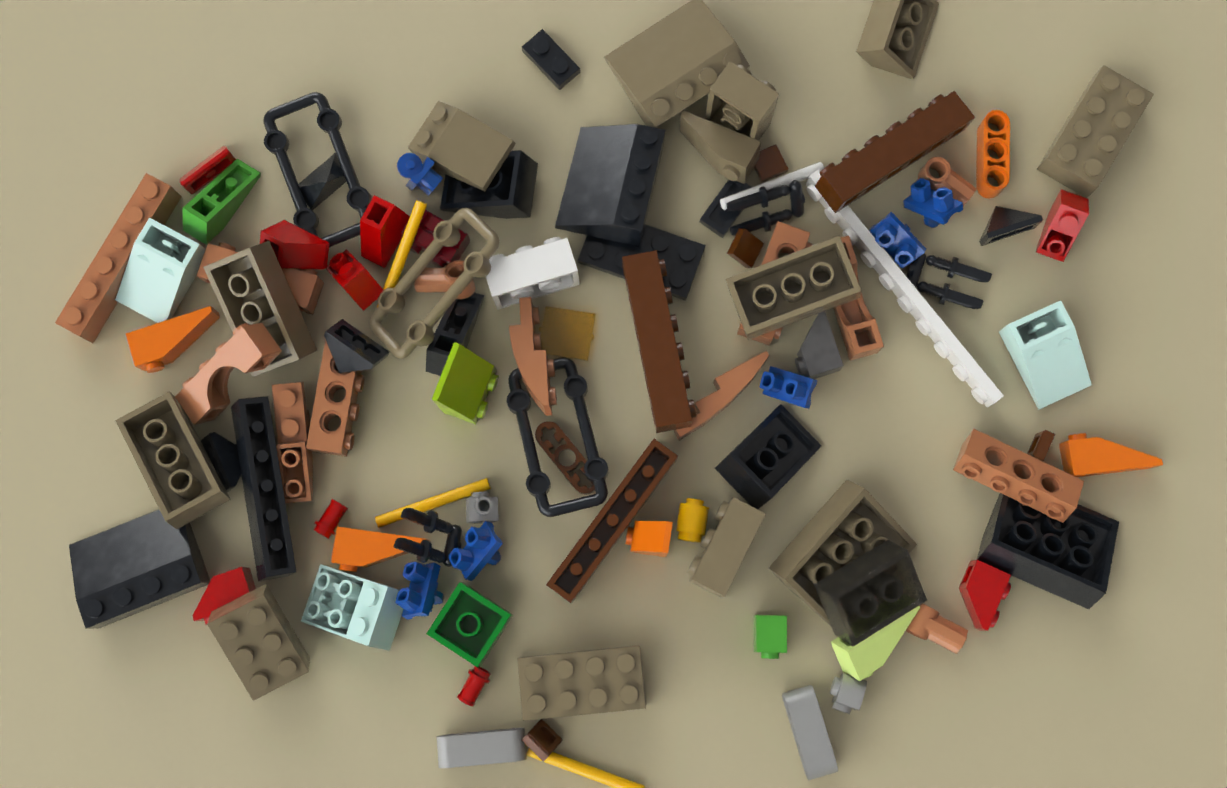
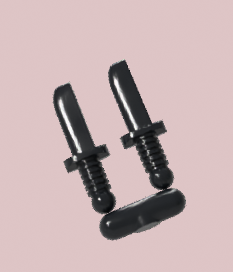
[727,180,805,236]
[906,253,992,309]
[394,508,462,567]

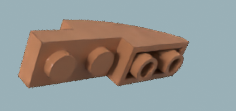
[509,297,557,416]
[272,381,313,503]

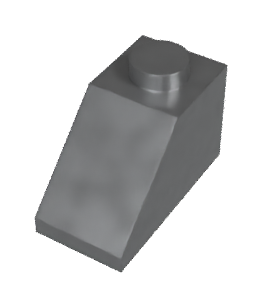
[795,311,844,379]

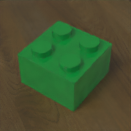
[426,582,513,667]

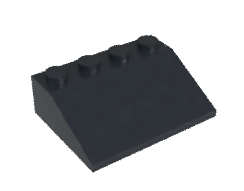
[555,124,666,246]
[977,493,1119,609]
[69,510,210,629]

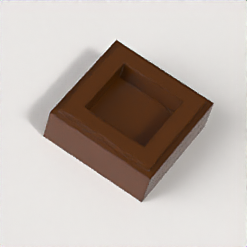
[754,144,788,183]
[727,228,764,268]
[1027,430,1055,461]
[522,719,563,762]

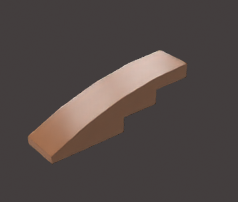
[674,350,769,441]

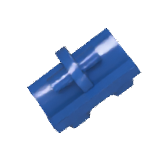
[397,153,443,196]
[903,178,963,228]
[869,212,926,268]
[760,366,818,409]
[448,521,503,581]
[395,562,444,620]

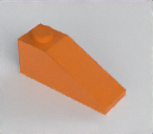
[126,306,220,373]
[1059,433,1163,477]
[625,521,673,557]
[331,527,430,572]

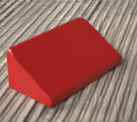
[179,145,236,195]

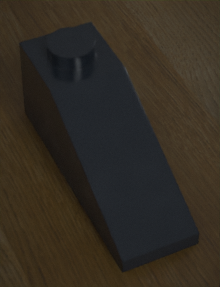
[426,292,484,376]

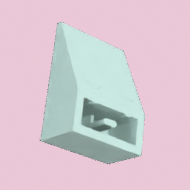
[115,218,206,323]
[999,300,1092,410]
[301,564,403,651]

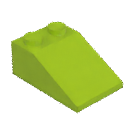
[432,342,499,425]

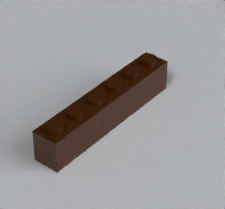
[815,91,975,213]
[622,250,696,433]
[546,438,678,603]

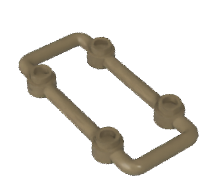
[369,208,499,359]

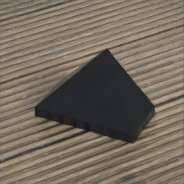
[299,153,346,211]
[979,206,1043,246]
[324,319,389,373]
[201,432,241,492]

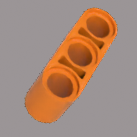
[976,110,1010,199]

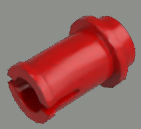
[314,499,348,539]
[457,666,491,707]

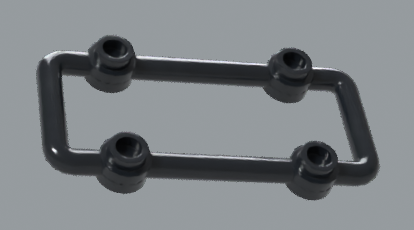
[263,92,372,247]
[506,357,609,517]

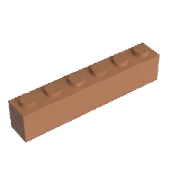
[55,173,182,343]

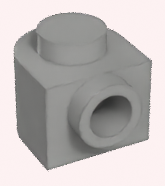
[466,492,499,524]
[830,673,867,714]

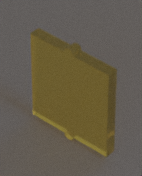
[539,306,595,361]

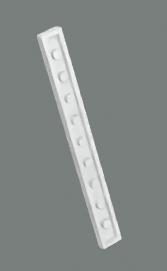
[806,169,1004,407]

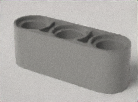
[782,685,838,781]
[437,728,527,768]

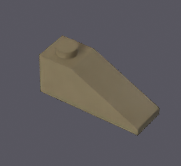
[680,110,761,184]

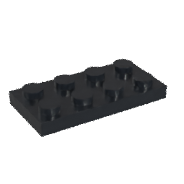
[578,224,706,301]

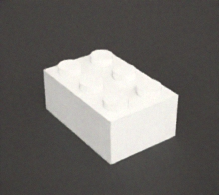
[486,237,580,310]

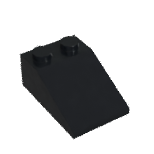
[440,150,538,219]
[715,404,821,509]

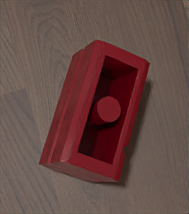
[400,210,470,268]

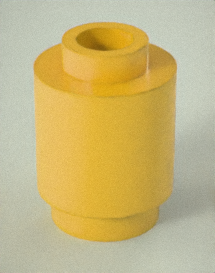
[676,498,709,543]

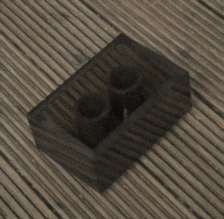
[814,540,927,647]

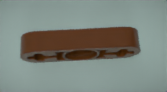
[535,421,595,495]

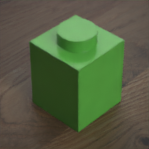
[754,615,787,659]

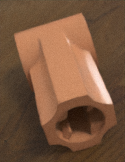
[918,157,977,207]
[414,260,476,299]
[906,601,968,654]

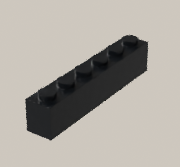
[231,396,296,581]

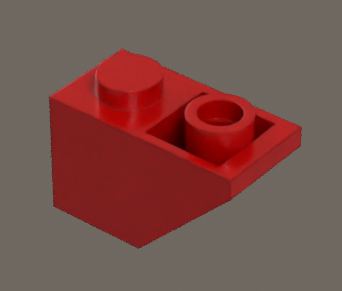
[1036,189,1089,262]
[360,195,410,268]
[260,220,330,270]
[325,249,383,311]
[959,560,1011,631]
[192,567,256,625]

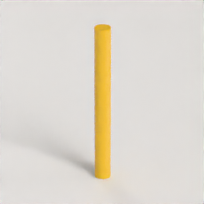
[376,200,427,308]
[375,478,491,528]
[527,748,645,788]

